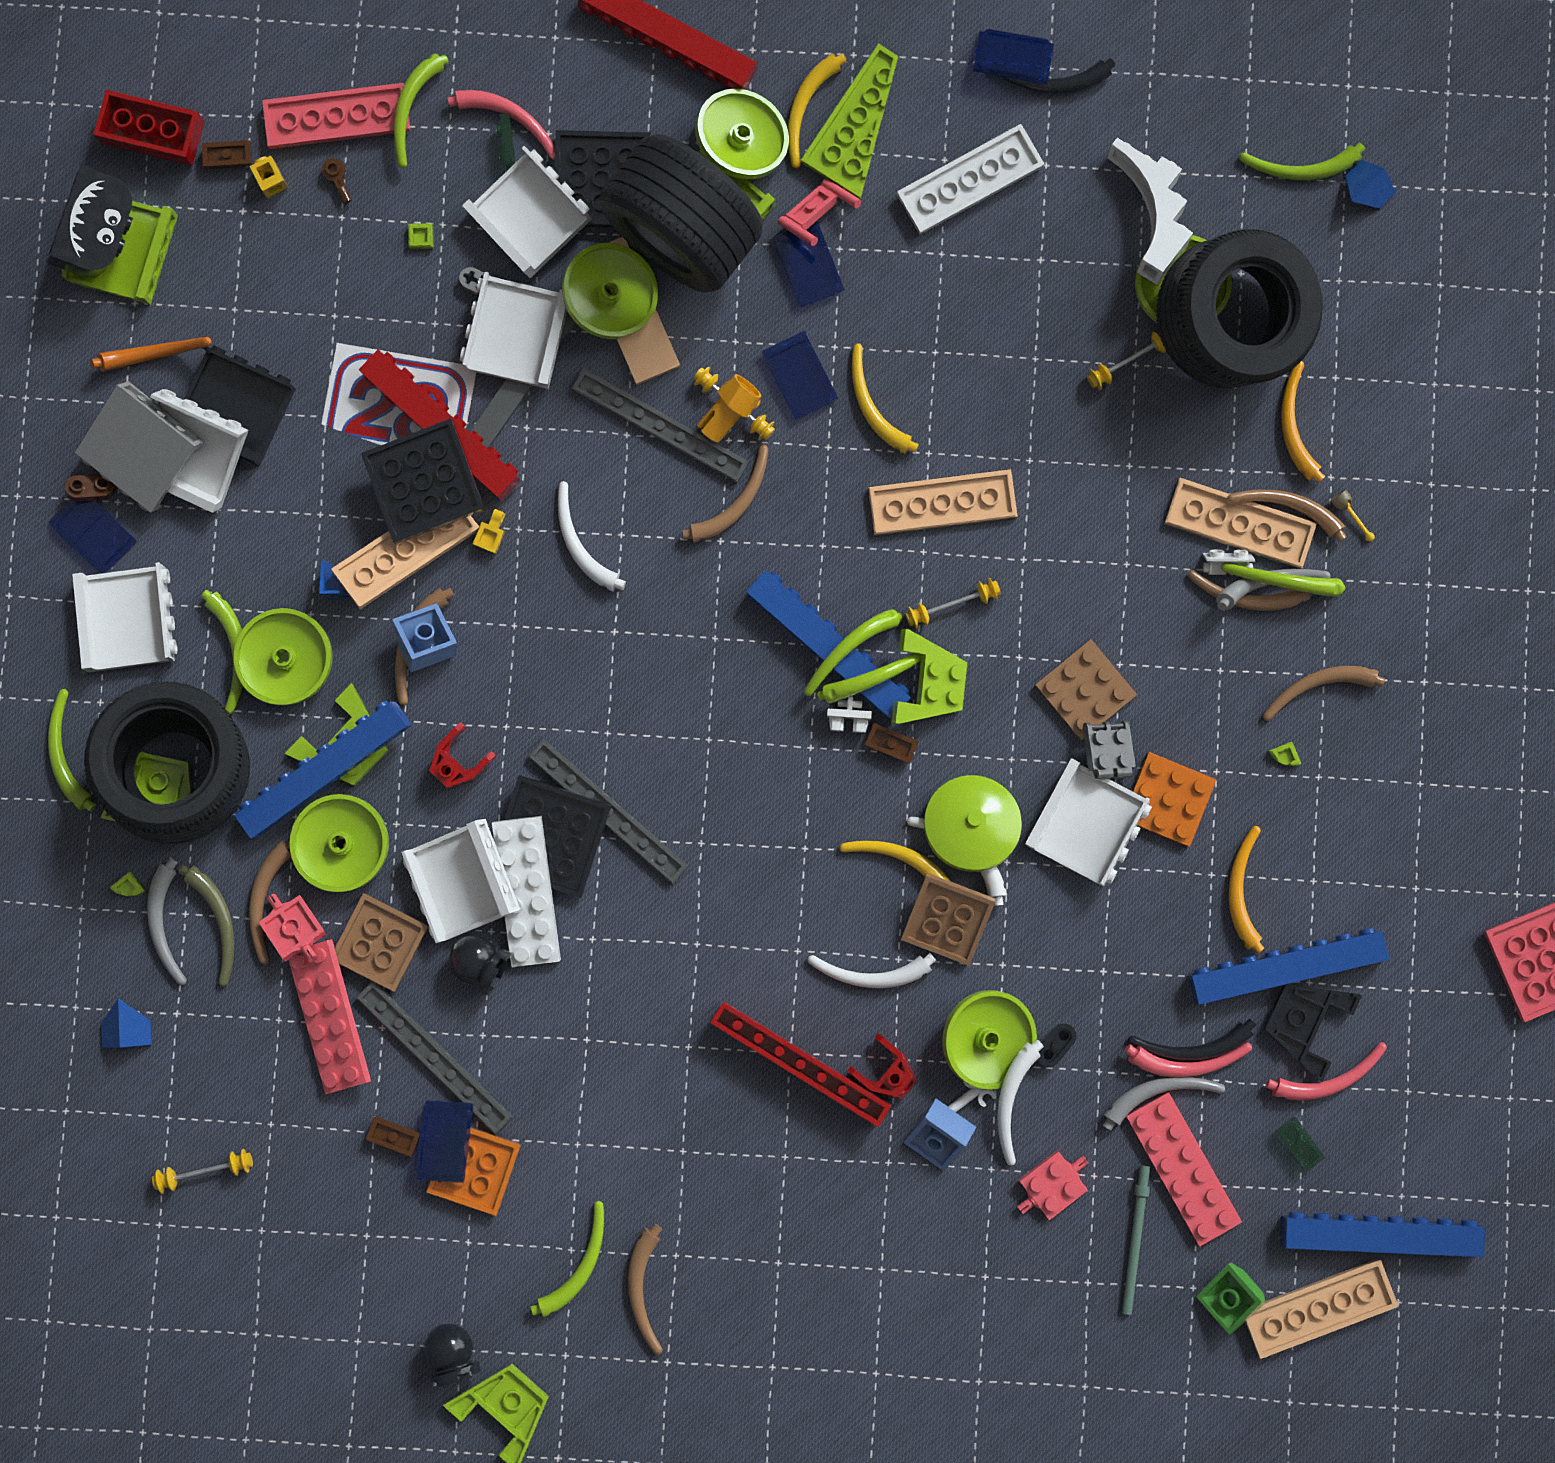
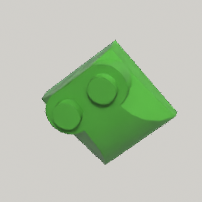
[1196,1263,1266,1335]

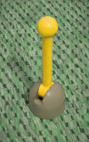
[1330,489,1375,542]

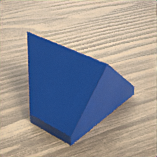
[1345,160,1396,210]
[319,560,351,600]
[101,998,152,1048]

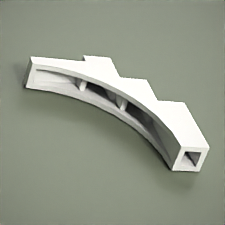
[1107,138,1193,285]

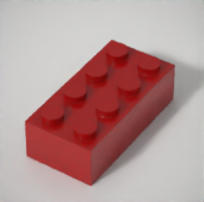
[93,89,205,166]

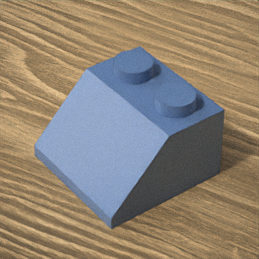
[392,603,457,672]
[904,1099,976,1171]

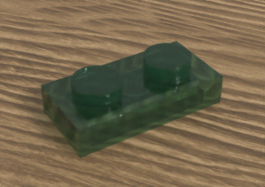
[496,113,516,168]
[1275,1117,1325,1172]

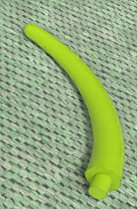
[394,53,448,168]
[1239,143,1365,180]
[1221,563,1345,597]
[201,590,243,714]
[804,609,902,696]
[818,653,921,704]
[48,689,96,812]
[531,1201,604,1317]

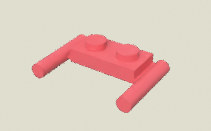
[778,179,861,246]

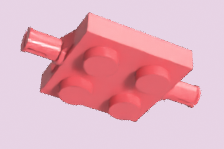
[259,894,327,962]
[1017,1150,1089,1220]

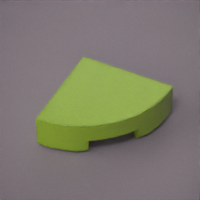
[1268,742,1301,766]
[110,872,145,896]

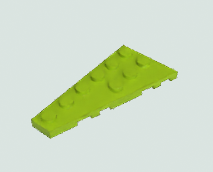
[801,43,898,200]

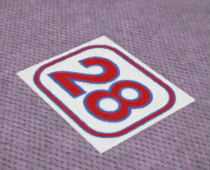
[321,343,476,446]

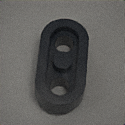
[1037,1023,1077,1067]

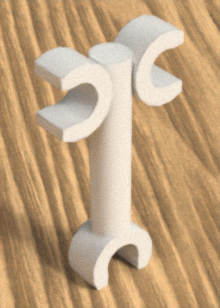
[948,1081,996,1112]

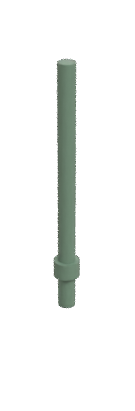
[1122,1165,1150,1315]

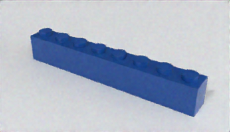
[746,570,911,722]
[234,701,413,839]
[1188,927,1390,1005]
[1281,1211,1485,1257]

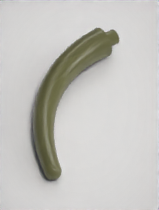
[179,865,234,987]

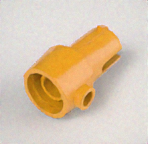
[697,374,761,443]

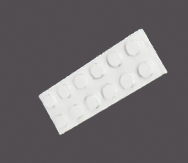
[897,124,1044,235]
[492,816,561,967]

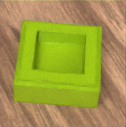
[408,223,434,249]

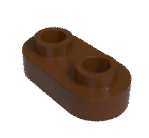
[65,474,115,502]

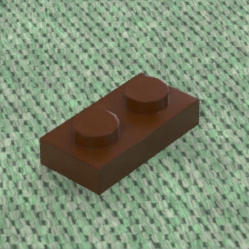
[202,140,252,169]
[864,723,919,764]
[366,1116,422,1157]

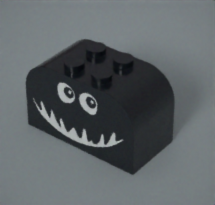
[46,164,133,277]

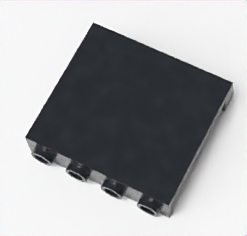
[184,345,296,466]

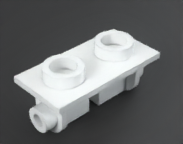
[1203,550,1255,575]

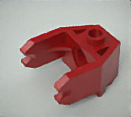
[430,722,497,789]
[847,1033,917,1100]

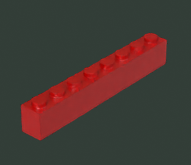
[577,0,757,90]
[359,349,521,501]
[710,1001,891,1127]

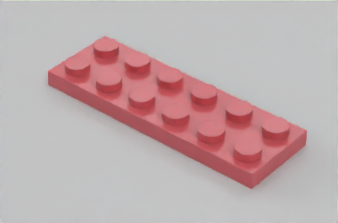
[262,83,411,149]
[289,939,371,1095]
[1126,1092,1242,1246]

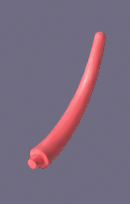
[448,90,555,159]
[1266,1042,1387,1101]
[1124,1043,1252,1077]

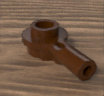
[322,158,352,204]

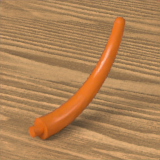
[90,337,212,372]

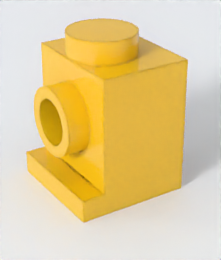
[250,156,288,198]

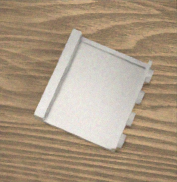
[462,146,592,278]
[460,272,567,389]
[150,389,248,513]
[72,562,177,672]
[1025,758,1152,887]
[401,819,520,943]

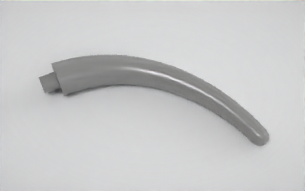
[1216,569,1331,611]
[147,857,187,986]
[1103,1077,1225,1131]

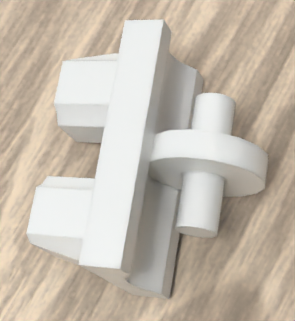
[827,695,872,733]

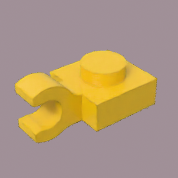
[473,509,505,554]

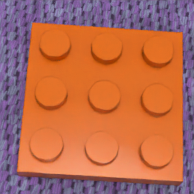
[1132,752,1217,847]
[427,1121,521,1216]

